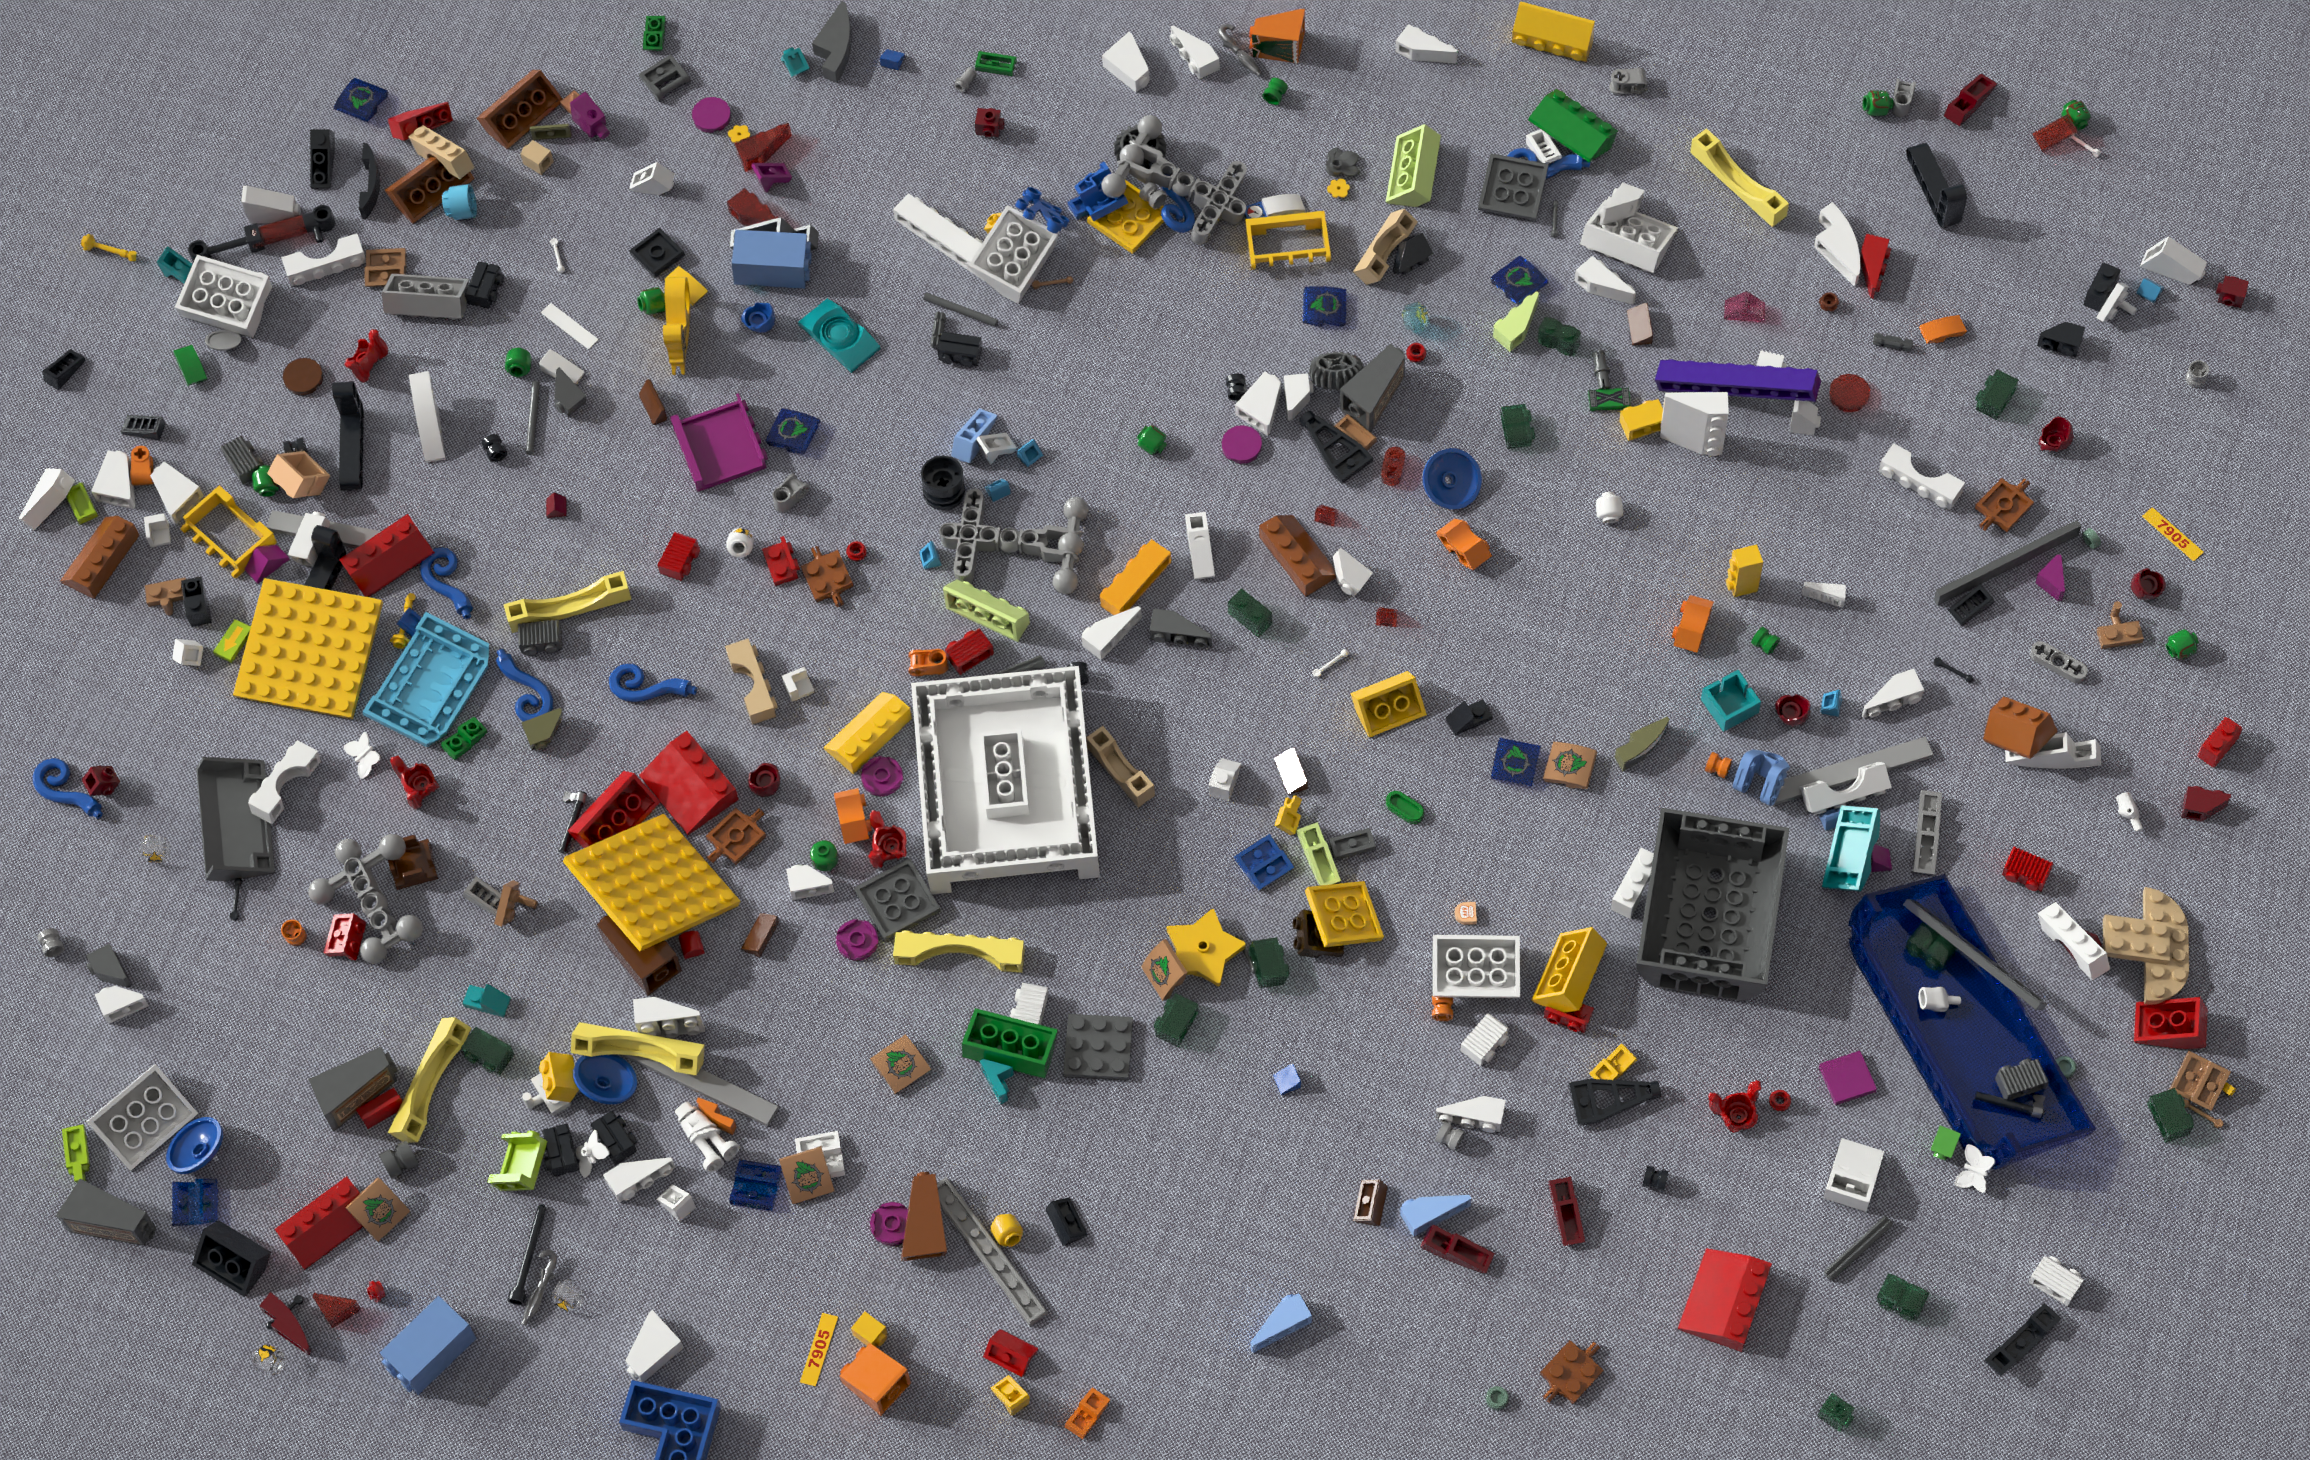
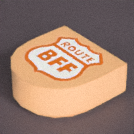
[1455,902,1477,925]

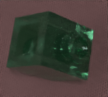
[1817,1393,1855,1432]

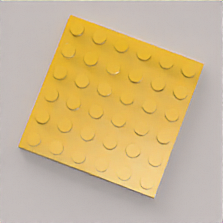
[233,578,383,719]
[563,814,740,951]

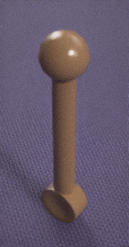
[1032,276,1073,289]
[2181,1099,2223,1129]

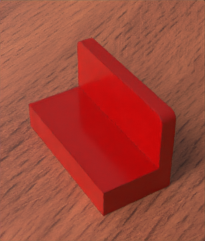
[356,1087,403,1129]
[983,1329,1038,1377]

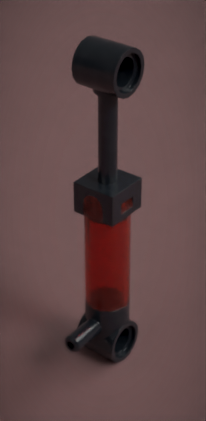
[188,205,336,263]

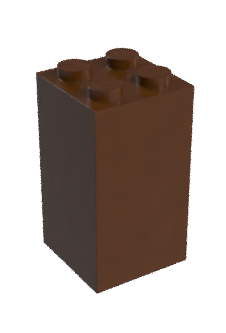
[597,915,682,996]

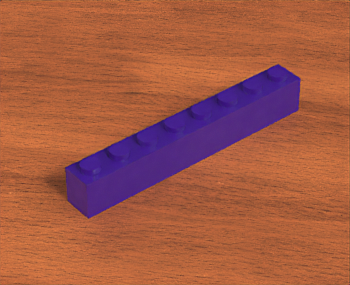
[1655,359,1821,402]

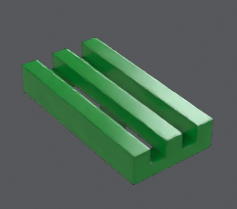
[975,51,1017,76]

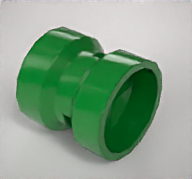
[1262,78,1288,105]
[1751,627,1780,655]

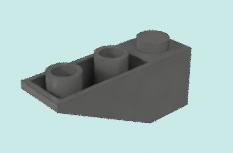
[1150,608,1212,648]

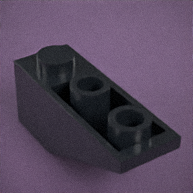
[310,129,335,188]

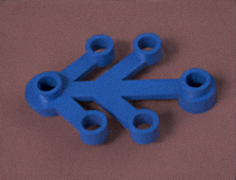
[1015,187,1070,234]

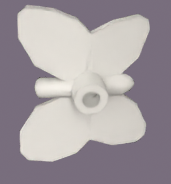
[344,732,381,779]
[575,1130,609,1178]
[1954,1144,1995,1193]

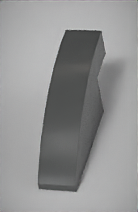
[812,1,852,83]
[730,217,819,250]

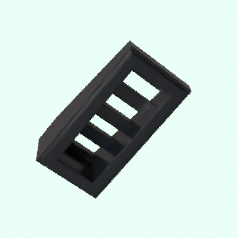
[42,349,86,390]
[121,415,166,441]
[1948,584,1994,626]

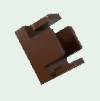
[388,835,438,890]

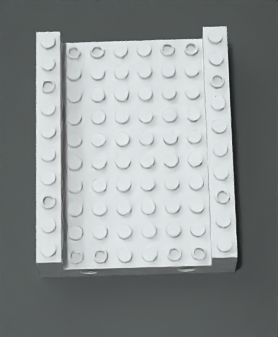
[911,666,1100,895]

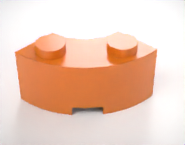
[1435,519,1492,570]
[1672,595,1714,653]
[834,788,872,844]

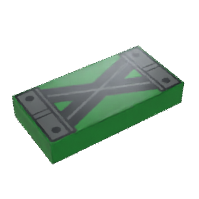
[1588,388,1631,411]

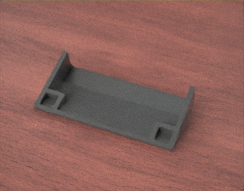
[196,757,275,881]

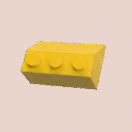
[1350,671,1427,738]

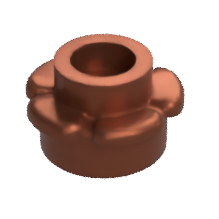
[1819,292,1839,311]

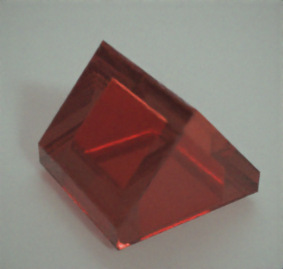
[1314,505,1339,527]
[1376,607,1398,627]

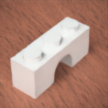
[1611,848,1654,919]

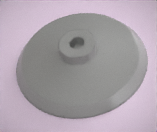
[205,330,241,351]

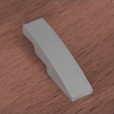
[1913,790,1942,875]

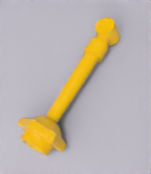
[81,234,137,261]
[390,593,416,649]

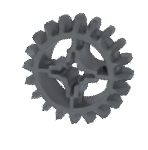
[1114,123,1166,169]
[1309,351,1364,391]

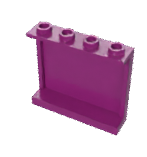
[670,393,768,492]

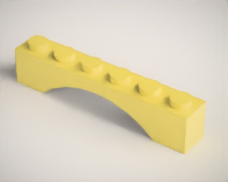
[1690,128,1789,227]
[503,571,632,633]
[893,931,1025,973]
[388,1017,471,1143]
[571,1022,705,1075]

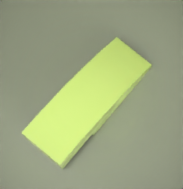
[1296,822,1341,886]

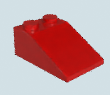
[2134,997,2208,1049]

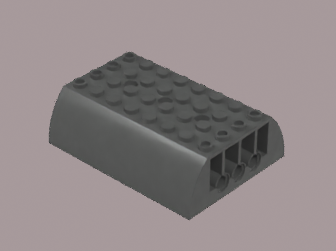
[1636,808,1790,1001]

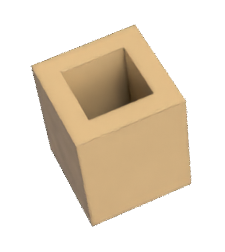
[520,140,554,175]

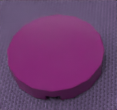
[692,97,731,133]
[1222,425,1262,464]
[861,756,903,797]
[836,919,878,961]
[870,1202,908,1246]

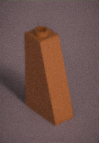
[901,1172,947,1262]

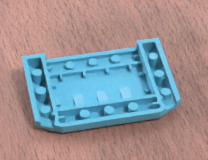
[363,612,489,747]

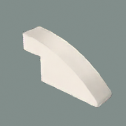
[1814,202,1860,286]
[409,371,446,463]
[2005,732,2101,769]

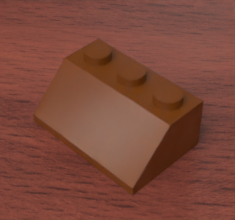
[1983,696,2058,759]

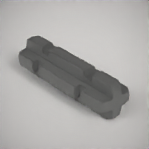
[930,312,946,349]
[1873,333,1913,351]

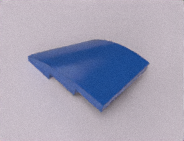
[1074,162,1128,221]

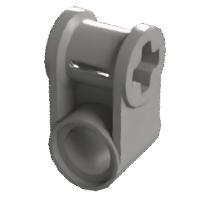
[1609,68,1648,95]
[1892,78,1916,117]
[772,473,810,513]

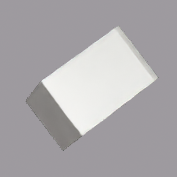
[657,1184,696,1222]

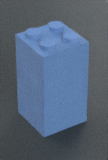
[732,230,812,289]
[379,1296,477,1395]

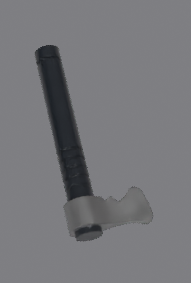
[558,791,588,854]
[1974,1091,2045,1119]

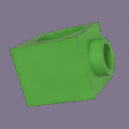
[1930,1125,1961,1161]

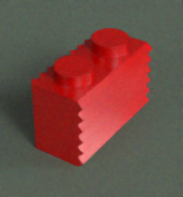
[657,532,700,581]
[945,628,994,675]
[2198,717,2243,767]
[2002,847,2054,892]

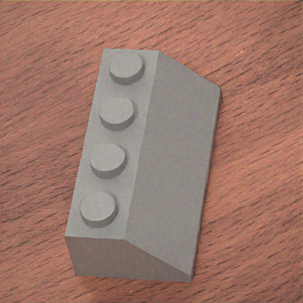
[382,274,470,320]

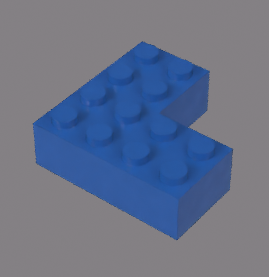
[619,1380,721,1460]

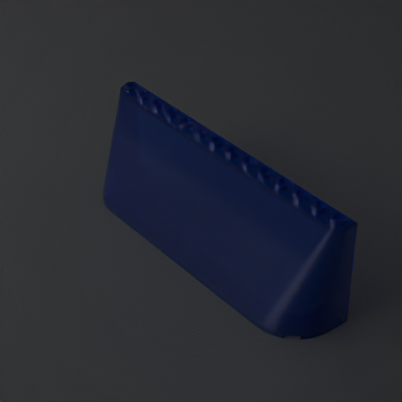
[1848,874,2096,1170]

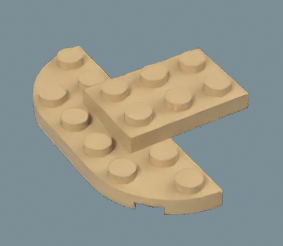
[2103,887,2189,1005]

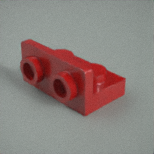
[762,536,800,586]
[324,913,366,960]
[1544,1003,1594,1033]

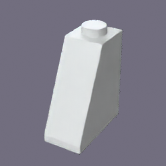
[1102,32,1150,92]
[241,186,301,224]
[2140,237,2207,285]
[1235,372,1281,436]
[91,450,136,509]
[150,462,204,525]
[288,512,331,567]
[625,1310,684,1383]

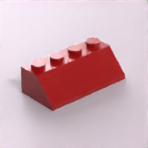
[339,514,435,597]
[568,771,660,848]
[274,1176,363,1270]

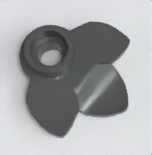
[1325,147,1360,177]

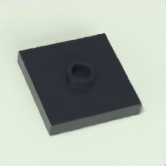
[629,228,685,278]

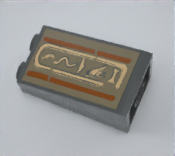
[1340,344,1405,433]
[309,1047,398,1131]
[56,1179,156,1246]

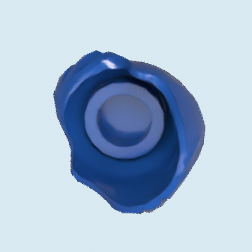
[741,303,775,333]

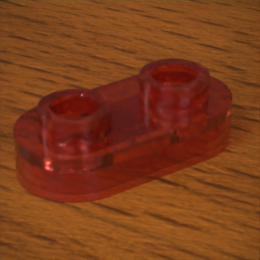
[1381,447,1405,486]

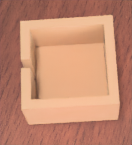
[267,451,330,498]

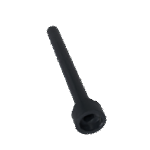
[507,1204,546,1306]

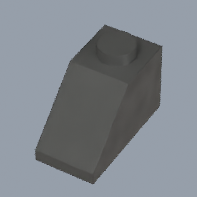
[554,367,586,417]
[86,943,132,987]

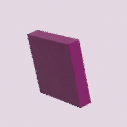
[1819,1051,1877,1105]

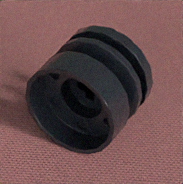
[921,455,965,510]

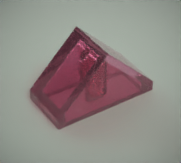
[1724,291,1765,322]

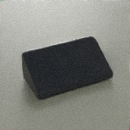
[1046,1197,1088,1246]

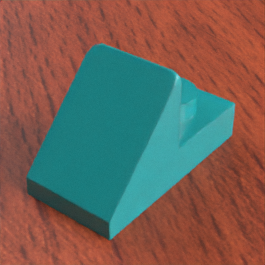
[157,246,193,284]
[462,984,511,1018]
[980,1059,1014,1105]

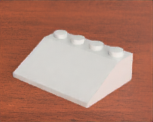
[1580,199,1678,273]
[968,205,1059,304]
[175,255,270,338]
[1660,392,1729,456]
[1432,935,1520,998]
[86,1064,198,1171]

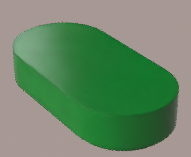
[1386,791,1424,824]

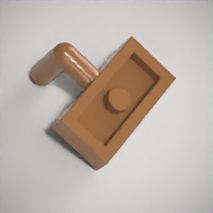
[145,577,186,616]
[2097,601,2144,649]
[494,880,538,927]

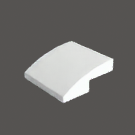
[795,1131,845,1178]

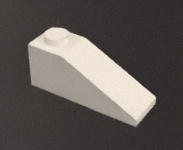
[19,469,75,530]
[1082,606,1142,660]

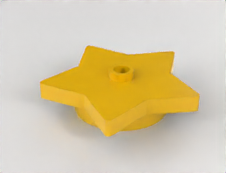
[1166,909,1246,987]

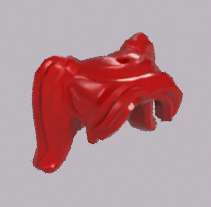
[344,329,388,383]
[390,756,439,810]
[868,810,907,869]
[1708,1080,1761,1133]

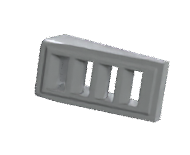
[463,876,501,916]

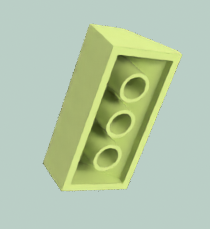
[1386,124,1441,207]
[943,580,1030,642]

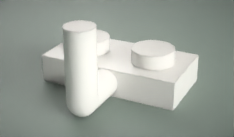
[2096,283,2137,322]
[522,1073,571,1116]

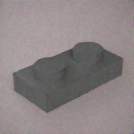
[1329,828,1376,860]

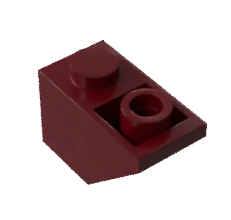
[2181,786,2231,822]

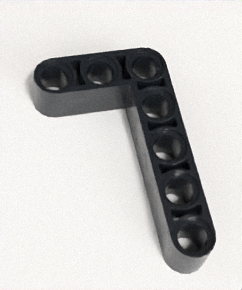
[1906,143,1967,228]
[332,381,364,491]
[304,525,347,590]

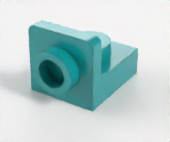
[781,47,810,77]

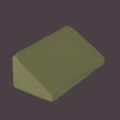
[530,124,572,140]

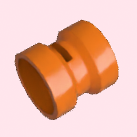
[1705,752,1732,779]
[281,919,307,946]
[1432,996,1453,1021]

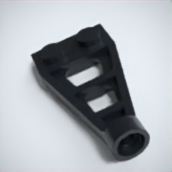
[1299,411,1373,484]
[1568,1079,1661,1126]

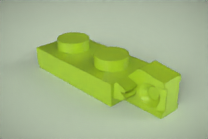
[62,1124,90,1183]

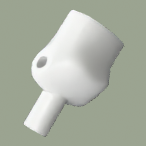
[2116,792,2143,832]
[1919,987,1961,1012]

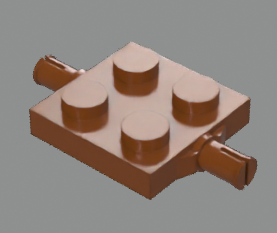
[1975,478,2034,533]
[800,546,854,607]
[706,808,766,865]
[1540,1340,1604,1404]

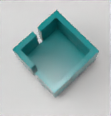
[1701,670,1761,732]

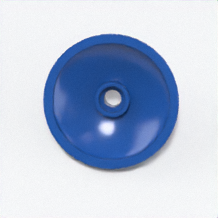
[1423,448,1482,510]
[573,1054,637,1104]
[166,1117,223,1174]

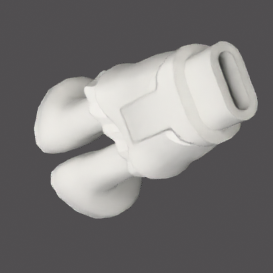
[675,1101,740,1173]

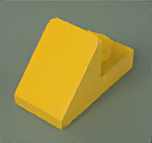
[991,1375,1030,1416]

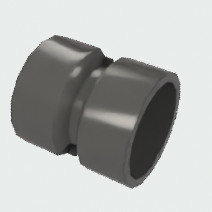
[379,1140,419,1179]

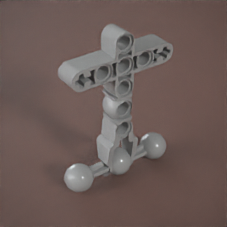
[1101,115,1247,245]
[939,488,1089,594]

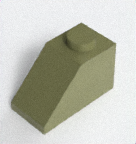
[521,707,563,750]

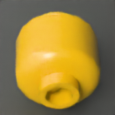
[991,1214,1023,1247]

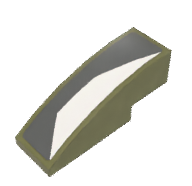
[1615,716,1669,771]

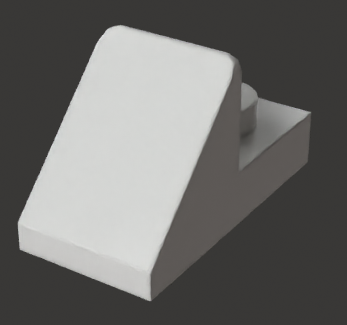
[976,433,1017,465]

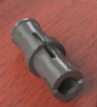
[1592,350,1611,389]

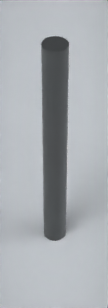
[923,292,998,327]
[526,381,540,455]

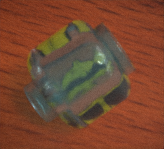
[1402,302,1430,333]

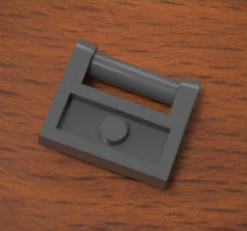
[639,55,691,102]

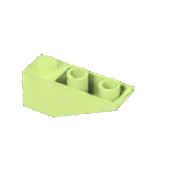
[1493,291,1539,352]

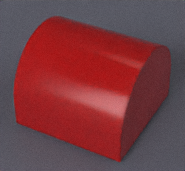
[678,931,705,960]

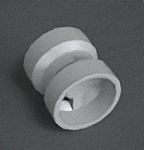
[1139,182,1167,209]
[2185,360,2209,388]
[37,928,65,958]
[1435,1122,1465,1151]

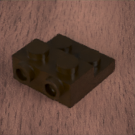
[1292,910,1344,958]

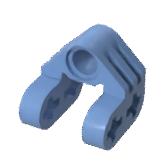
[1733,749,1790,806]

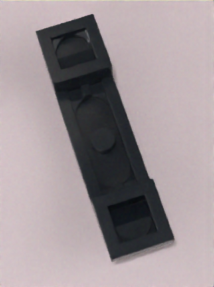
[359,143,380,219]
[1984,1303,2061,1377]

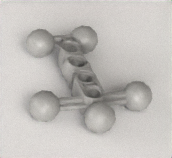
[308,834,423,964]

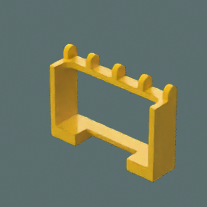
[1246,211,1331,270]
[180,485,277,579]

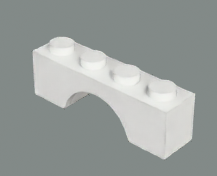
[281,234,366,287]
[1879,443,1965,510]
[248,740,321,824]
[1800,762,1892,815]
[2038,902,2110,980]

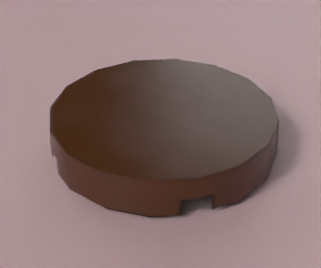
[282,358,323,395]

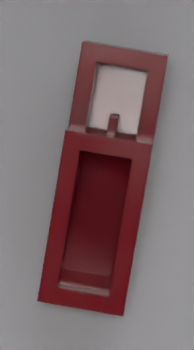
[1944,73,1997,126]
[1548,1176,1585,1246]
[1420,1225,1495,1274]
[259,1292,312,1356]

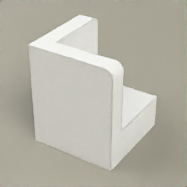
[144,513,171,548]
[172,639,204,666]
[782,667,814,702]

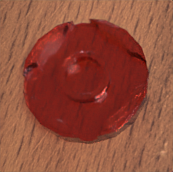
[1829,374,1870,412]

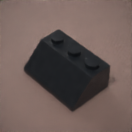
[192,1220,271,1297]

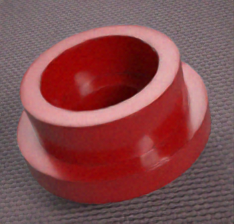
[1406,343,1426,362]
[846,541,867,561]
[1769,1090,1791,1111]
[367,1281,385,1302]

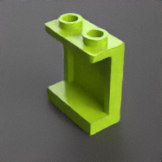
[487,1131,547,1191]

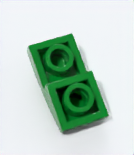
[643,16,666,51]
[173,345,207,386]
[441,717,487,761]

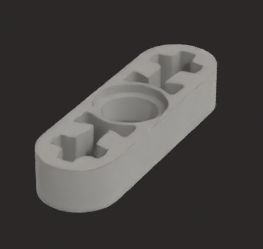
[2030,641,2088,683]

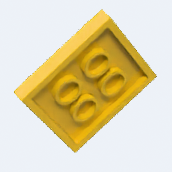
[1087,180,1171,254]
[1305,881,1384,947]

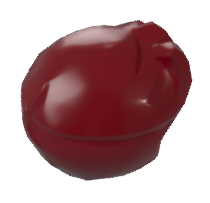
[2038,417,2074,452]
[2131,568,2166,600]
[1775,694,1811,727]
[748,763,780,797]

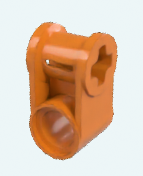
[130,446,154,486]
[908,649,949,676]

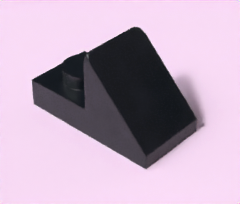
[1445,699,1493,736]

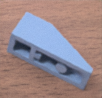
[951,408,997,463]
[1400,1195,1472,1237]
[1250,1293,1312,1353]

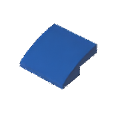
[1234,834,1294,890]

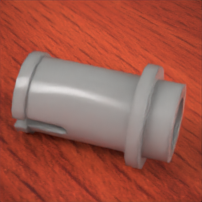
[955,67,977,92]

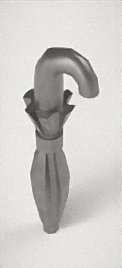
[1218,24,1262,77]
[521,1249,557,1326]

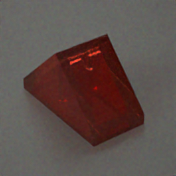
[313,1293,361,1328]

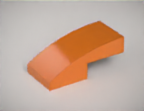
[1919,315,1967,344]
[696,1097,737,1135]
[1065,1387,1110,1440]

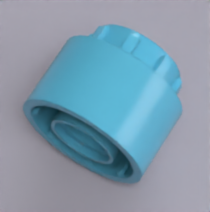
[442,184,477,220]

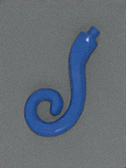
[1507,148,1590,179]
[1161,174,1195,233]
[420,547,473,619]
[496,649,553,722]
[609,663,697,702]
[33,758,103,819]

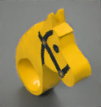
[663,277,690,375]

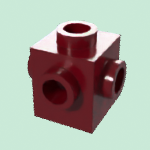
[975,108,1005,137]
[82,765,120,796]

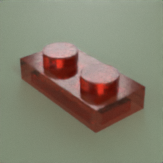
[2032,114,2077,152]

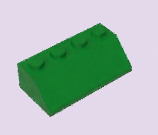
[1528,89,1618,162]
[962,1008,1058,1079]

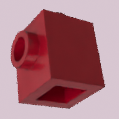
[2216,275,2249,308]

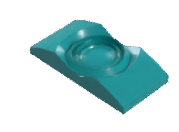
[798,298,881,373]
[1822,805,1880,892]

